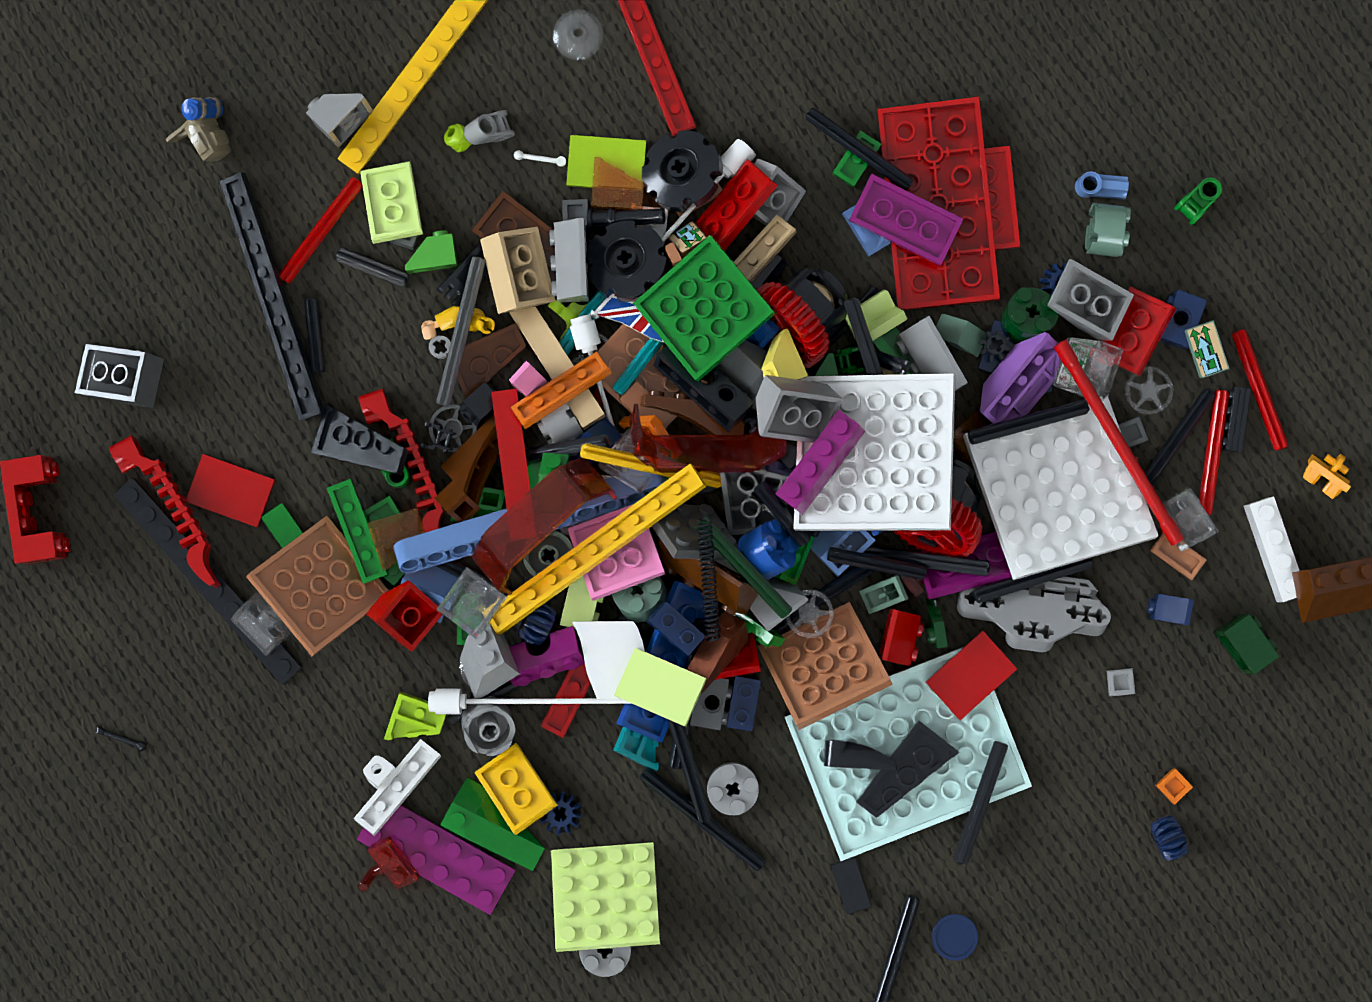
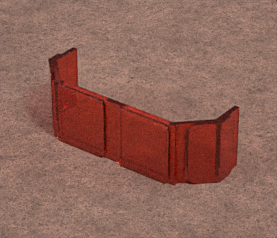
[629,404,787,473]
[472,457,618,595]

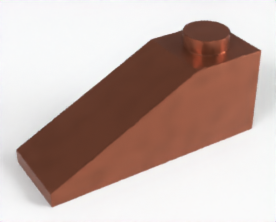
[687,611,749,693]

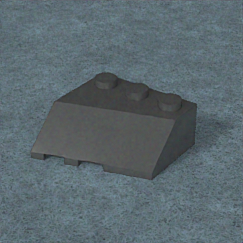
[718,460,794,535]

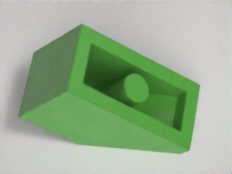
[405,231,458,274]

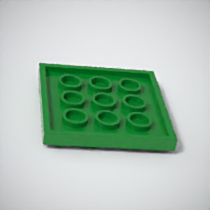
[633,235,776,381]

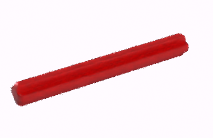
[279,177,363,284]
[1232,329,1288,450]
[1197,390,1229,515]

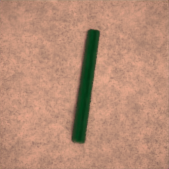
[696,516,792,619]

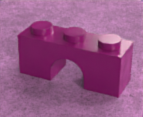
[509,626,585,687]

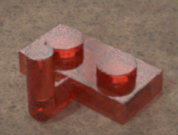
[358,836,420,892]

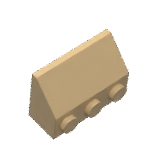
[480,227,556,314]

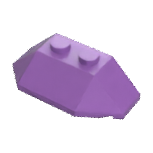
[980,332,1060,424]

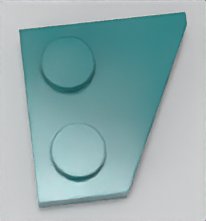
[613,727,659,771]

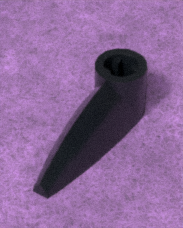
[824,740,897,770]

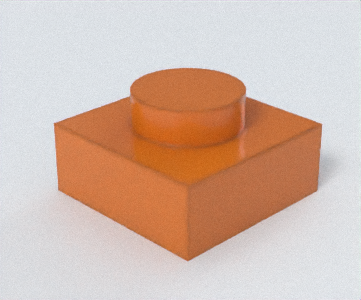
[1155,768,1193,805]

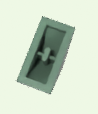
[936,314,987,358]
[859,575,908,614]

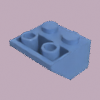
[810,531,875,576]

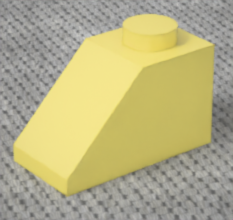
[761,328,808,380]

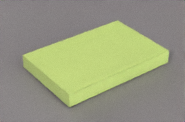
[360,161,423,244]
[614,648,707,727]

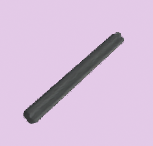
[436,257,486,406]

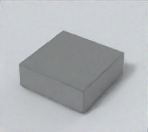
[1106,668,1135,696]

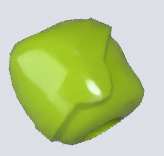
[444,124,472,152]

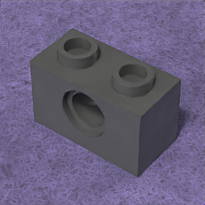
[690,678,733,730]

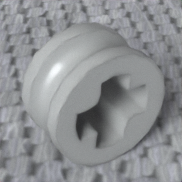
[429,335,451,359]

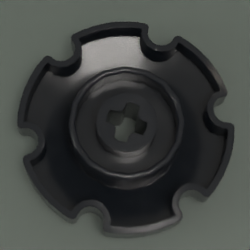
[642,130,723,212]
[586,220,668,302]

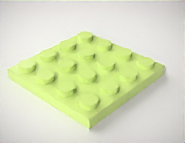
[551,842,660,952]

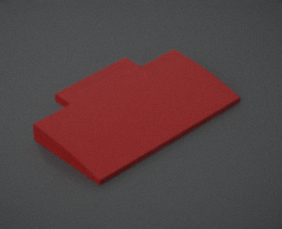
[878,97,1020,310]

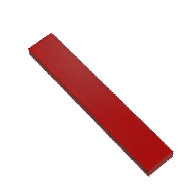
[617,0,696,138]
[491,389,537,541]

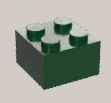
[1214,614,1279,675]

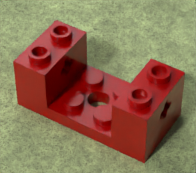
[0,455,71,564]

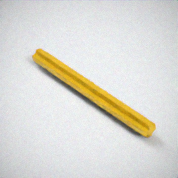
[580,443,722,488]

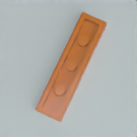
[511,351,611,429]

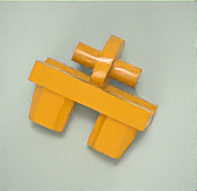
[1303,454,1351,499]

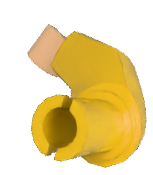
[421,306,495,340]

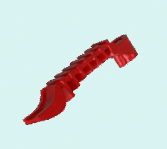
[358,388,445,533]
[109,435,221,588]

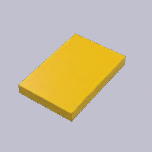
[474,743,558,835]

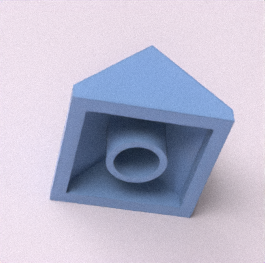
[401,566,462,623]

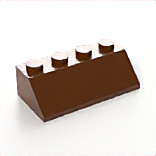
[657,538,758,615]
[1292,556,1372,623]

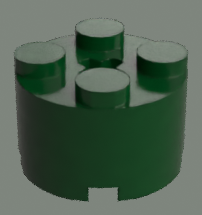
[1001,287,1058,344]

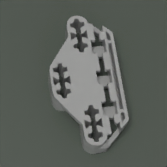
[957,577,1111,652]

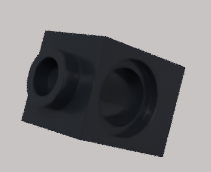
[459,382,494,427]

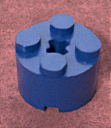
[738,519,798,580]

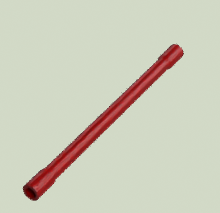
[1053,339,1185,546]

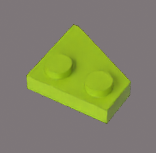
[384,692,447,740]

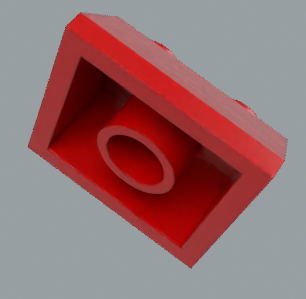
[366,580,445,651]
[879,609,924,666]

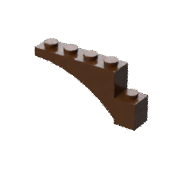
[641,390,768,470]
[435,400,519,523]

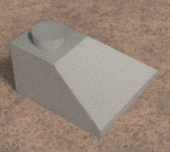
[750,578,808,631]

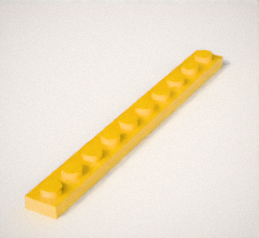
[337,0,488,175]
[484,464,707,635]

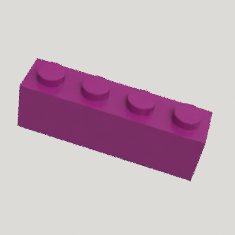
[776,410,866,515]

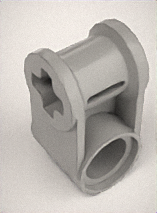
[464,110,515,145]

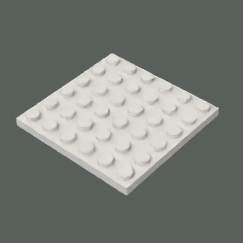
[794,374,955,531]
[963,394,1158,580]

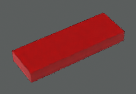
[541,664,591,738]

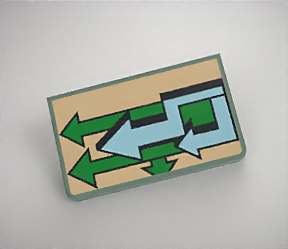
[1185,320,1229,378]

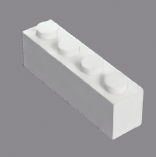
[1244,496,1299,602]

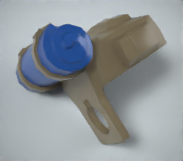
[165,97,231,162]

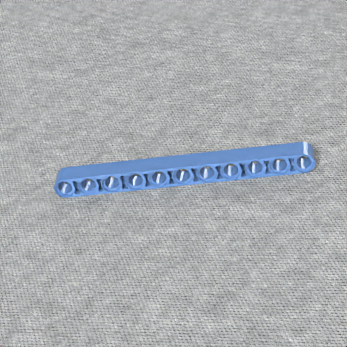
[394,470,667,573]

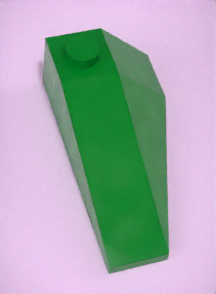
[440,777,545,871]

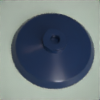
[932,914,978,961]

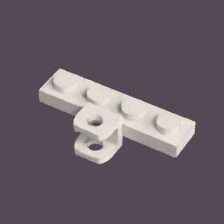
[354,739,441,836]

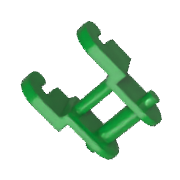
[833,346,864,374]

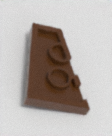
[446,322,526,398]

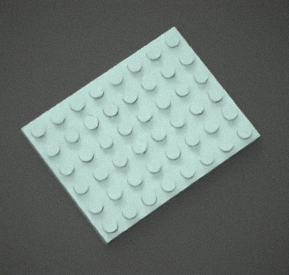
[785,647,1032,861]

